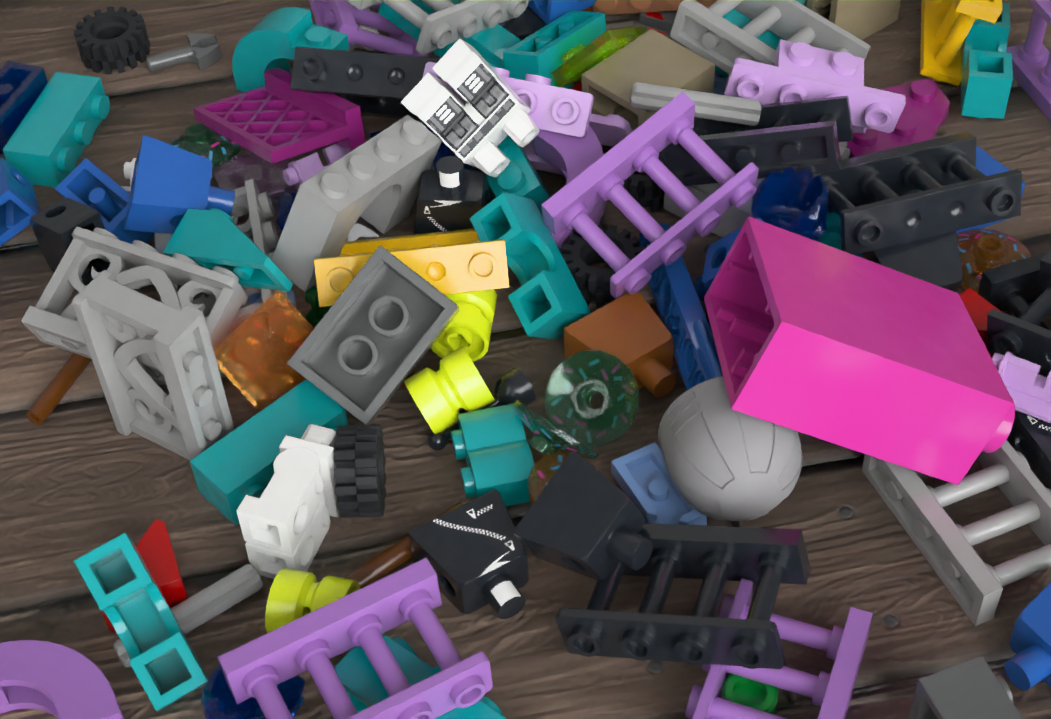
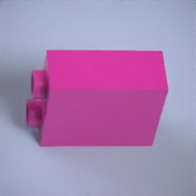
[704,216,1015,485]

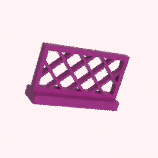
[193,67,365,164]

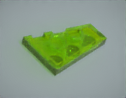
[551,26,648,87]

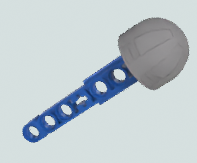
[639,224,803,521]

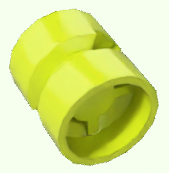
[431,289,497,362]
[404,346,495,434]
[265,568,360,633]

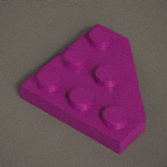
[847,78,950,158]

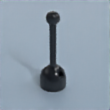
[428,368,536,450]

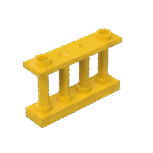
[920,0,1002,86]
[314,229,509,307]

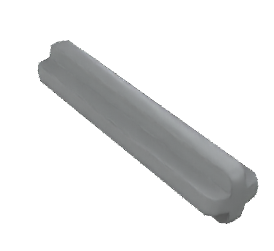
[630,82,761,126]
[113,564,263,667]

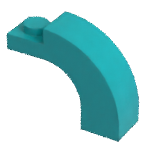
[232,7,349,92]

